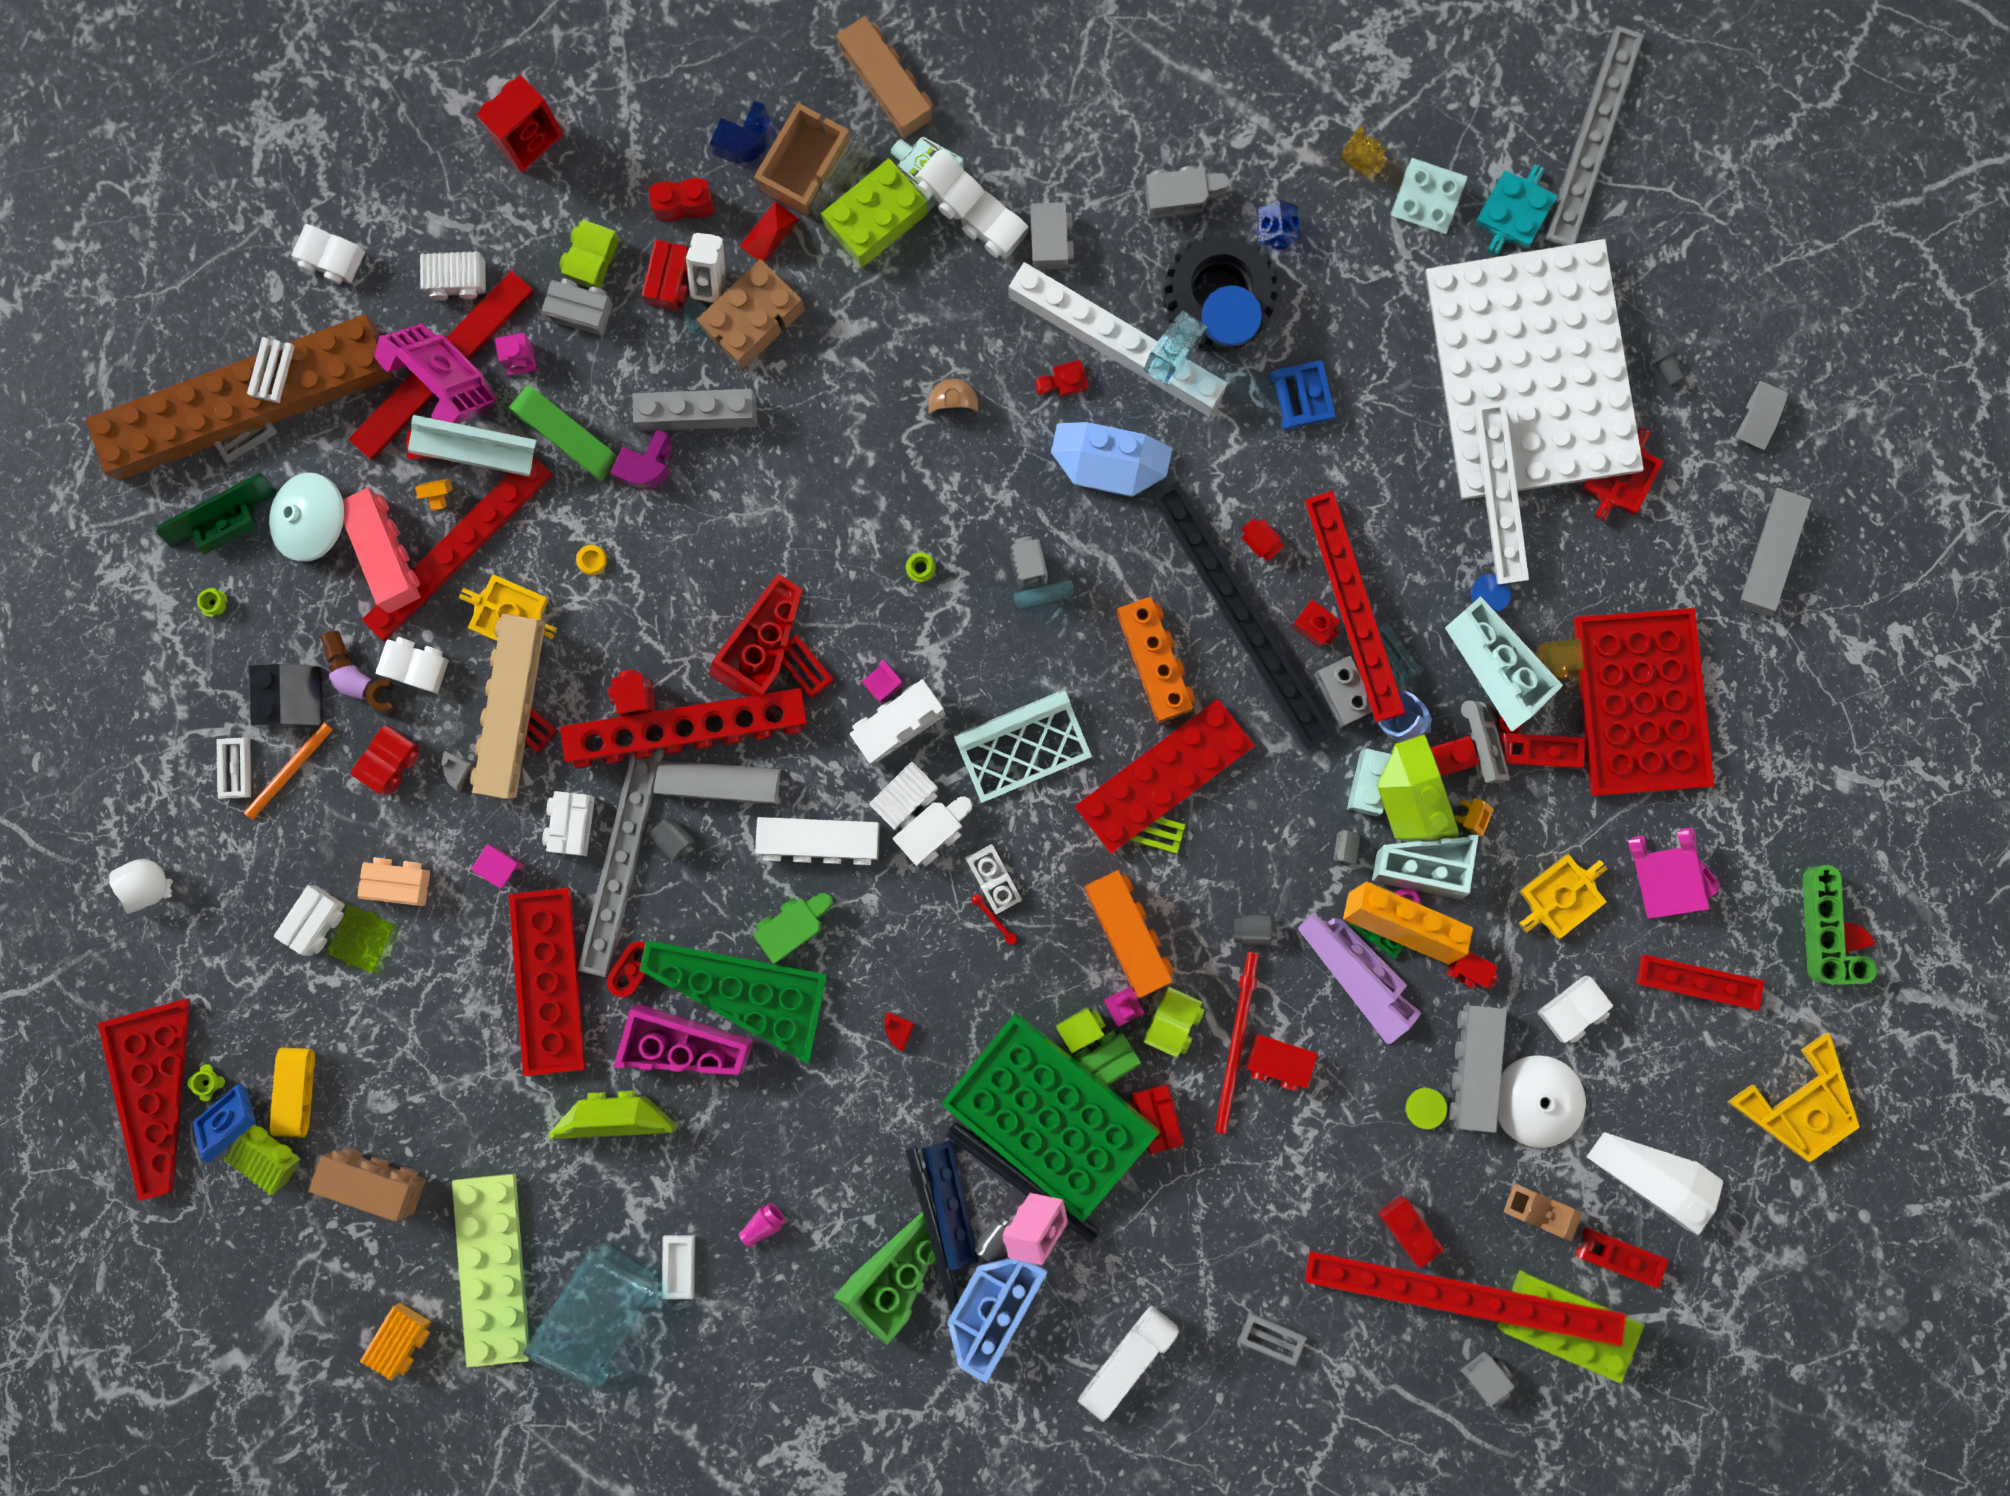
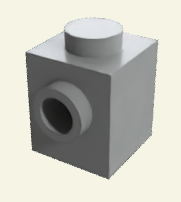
[1460,1351,1515,1407]

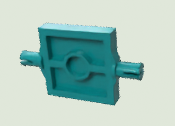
[1475,165,1557,256]

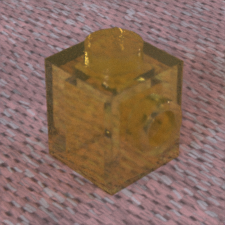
[1535,639,1584,680]

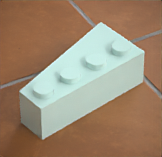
[1445,596,1563,732]

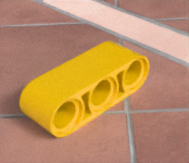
[270,1047,315,1138]

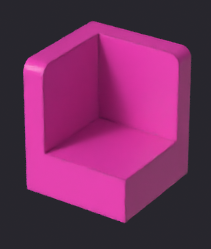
[862,660,904,705]
[471,844,524,888]

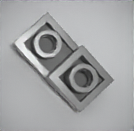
[1735,380,1788,450]

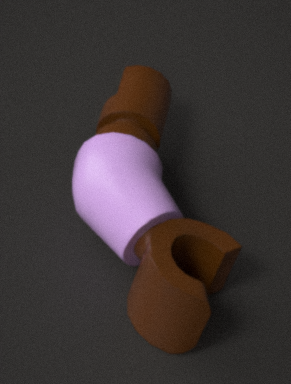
[320,631,398,716]

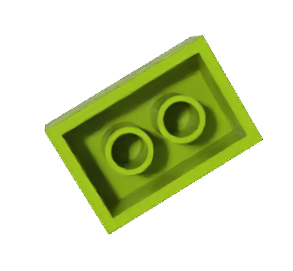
[821,158,928,268]

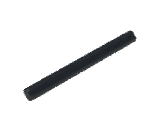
[946,1122,1100,1243]

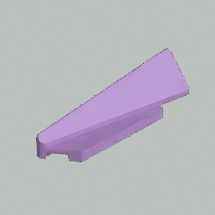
[1298,913,1422,1044]

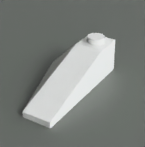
[1587,1132,1723,1235]

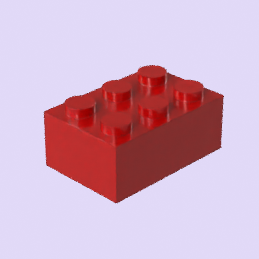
[476,74,564,173]

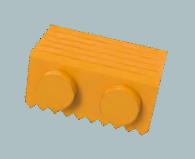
[360,1303,431,1380]

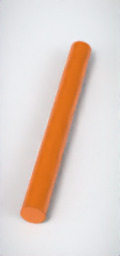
[244,722,333,820]

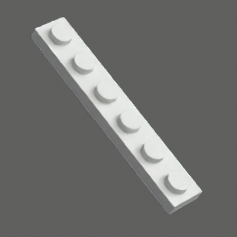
[1473,400,1529,584]

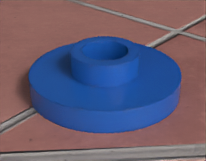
[1470,574,1511,613]

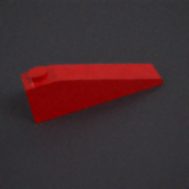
[708,573,803,697]

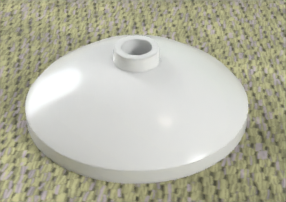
[1497,1055,1586,1148]

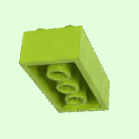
[1497,1270,1644,1384]

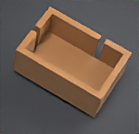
[754,103,852,217]
[696,259,805,370]
[308,1147,426,1222]

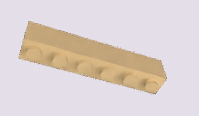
[470,614,546,799]

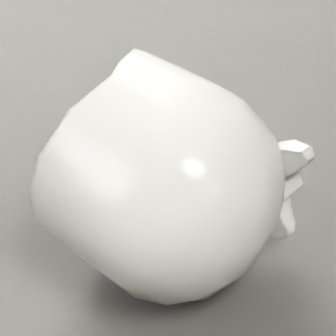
[109,859,173,914]

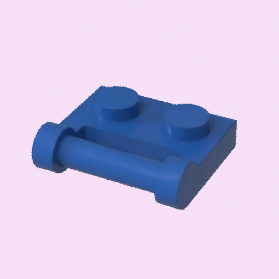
[1269,360,1336,431]

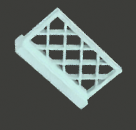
[953,690,1092,803]

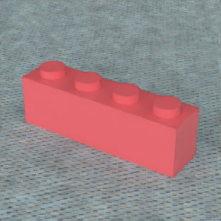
[343,487,421,613]

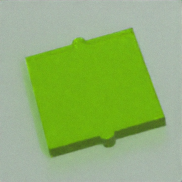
[327,905,395,973]

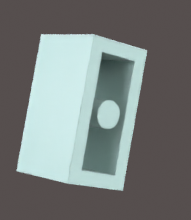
[1347,748,1392,817]

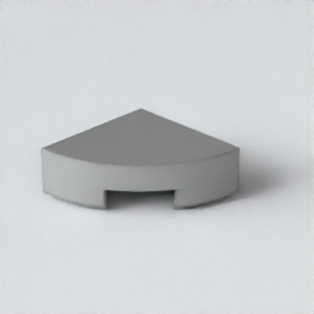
[441,751,474,791]

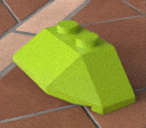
[1377,734,1459,842]
[549,1090,677,1139]

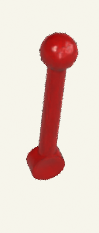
[971,894,1017,945]

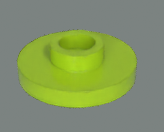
[1405,1088,1447,1129]

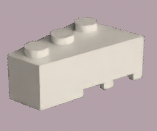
[850,679,945,766]

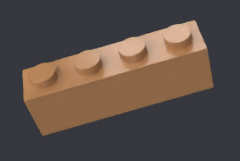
[836,16,933,139]

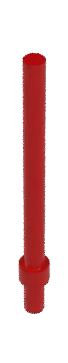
[1214,952,1259,1134]

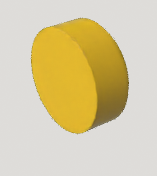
[576,545,607,576]

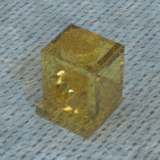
[1339,125,1388,179]

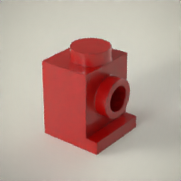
[1445,951,1498,991]

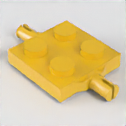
[459,574,557,641]
[1519,854,1608,939]

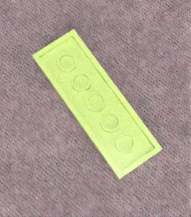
[452,1173,530,1367]

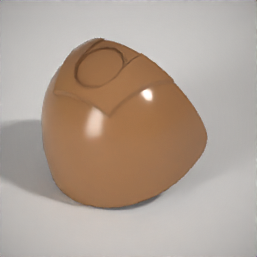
[928,378,979,415]

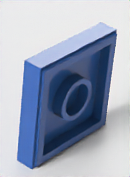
[193,1083,256,1163]

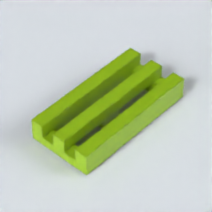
[1130,818,1185,854]

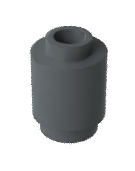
[651,818,696,862]
[1234,915,1277,945]
[975,1217,1011,1263]

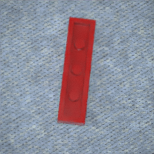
[1636,954,1765,1010]

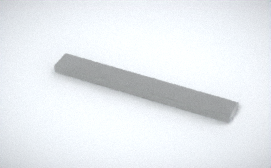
[1543,26,1644,247]
[577,740,664,978]

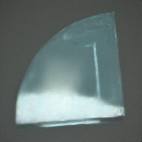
[683,294,707,337]

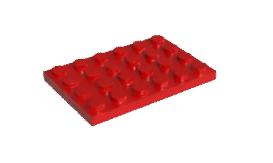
[1573,608,1714,796]

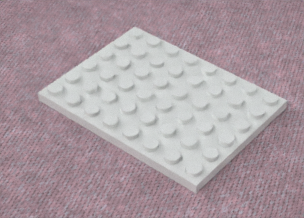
[1425,239,1644,500]

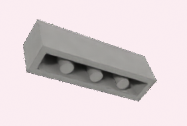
[633,389,757,431]
[1449,1005,1507,1133]

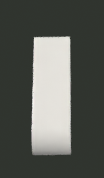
[1078,1305,1179,1422]

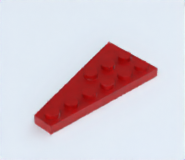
[97,998,190,1201]

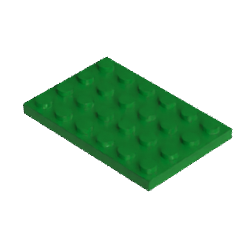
[941,1012,1160,1223]

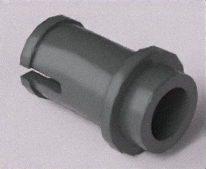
[1653,346,1686,386]

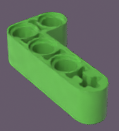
[508,384,618,482]
[1803,865,1877,984]

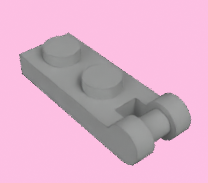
[1461,700,1510,783]

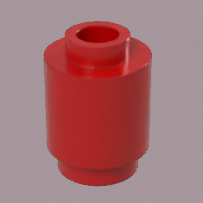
[1241,517,1284,562]

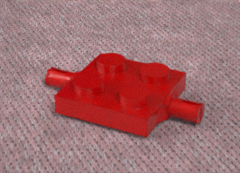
[1581,427,1663,522]

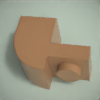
[1503,1183,1583,1242]

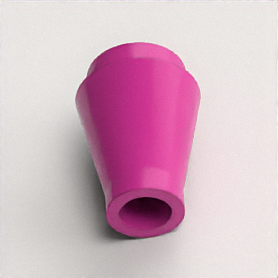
[739,1203,785,1248]

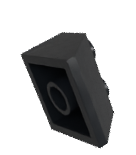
[249,664,323,729]

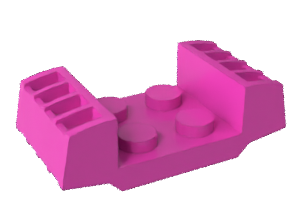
[374,323,498,424]

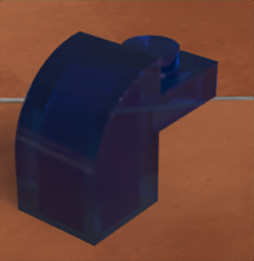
[709,100,770,163]

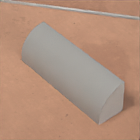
[1740,488,1812,616]
[654,760,781,805]

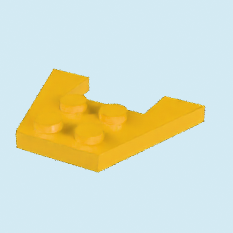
[1727,1033,1860,1162]

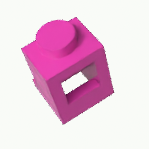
[495,333,537,377]

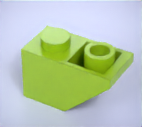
[1056,1007,1105,1053]

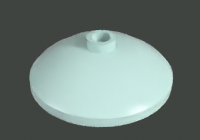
[269,473,344,562]

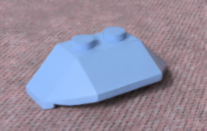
[1051,422,1172,497]
[948,1258,1047,1383]

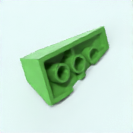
[834,1212,939,1345]

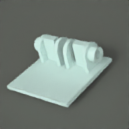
[1391,158,1468,234]

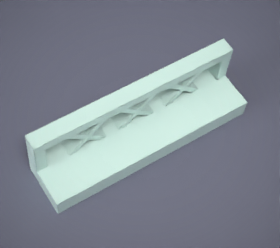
[408,415,536,476]

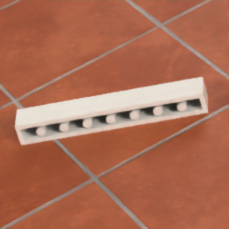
[1009,262,1227,417]

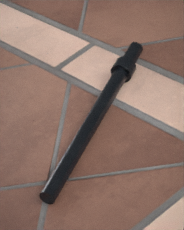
[905,1146,959,1315]

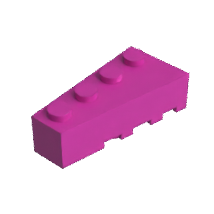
[613,1004,754,1075]

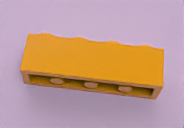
[1343,881,1473,965]

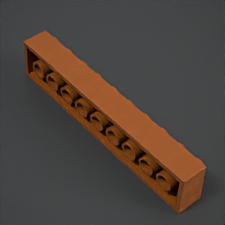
[85,314,395,481]

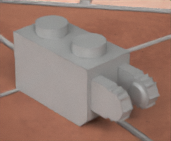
[1144,166,1230,219]

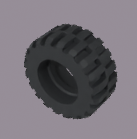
[1163,231,1279,353]

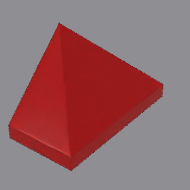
[740,201,799,263]

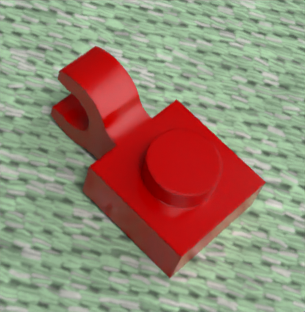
[1035,359,1089,398]

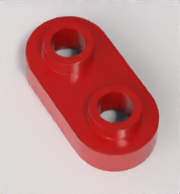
[607,941,647,997]

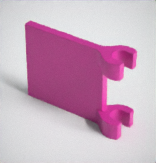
[1628,827,1710,919]

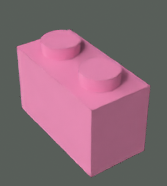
[1003,1193,1068,1265]

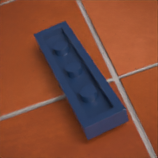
[921,1140,979,1270]

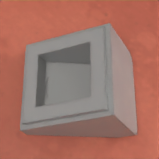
[1333,830,1360,864]

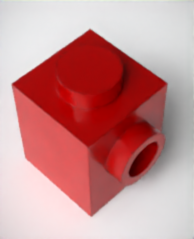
[1291,600,1341,649]

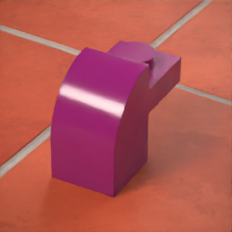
[610,429,673,489]

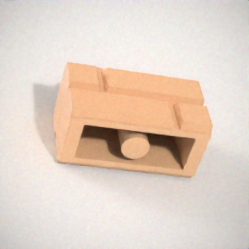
[357,857,430,906]

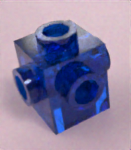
[1256,200,1301,250]

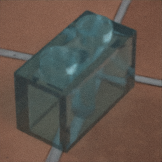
[1143,310,1207,386]

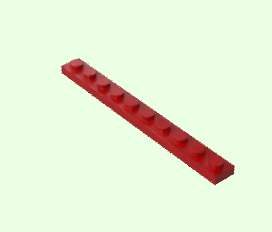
[1305,1251,1626,1346]

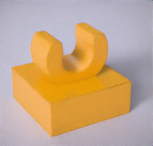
[415,478,453,511]
[1454,798,1494,837]

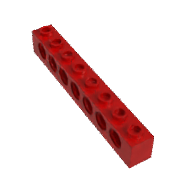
[560,688,808,769]

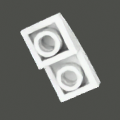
[966,844,1022,914]

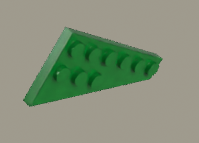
[640,940,827,1065]

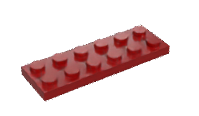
[1074,699,1255,855]
[508,888,586,1076]

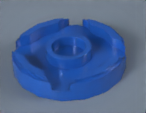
[1201,285,1262,346]

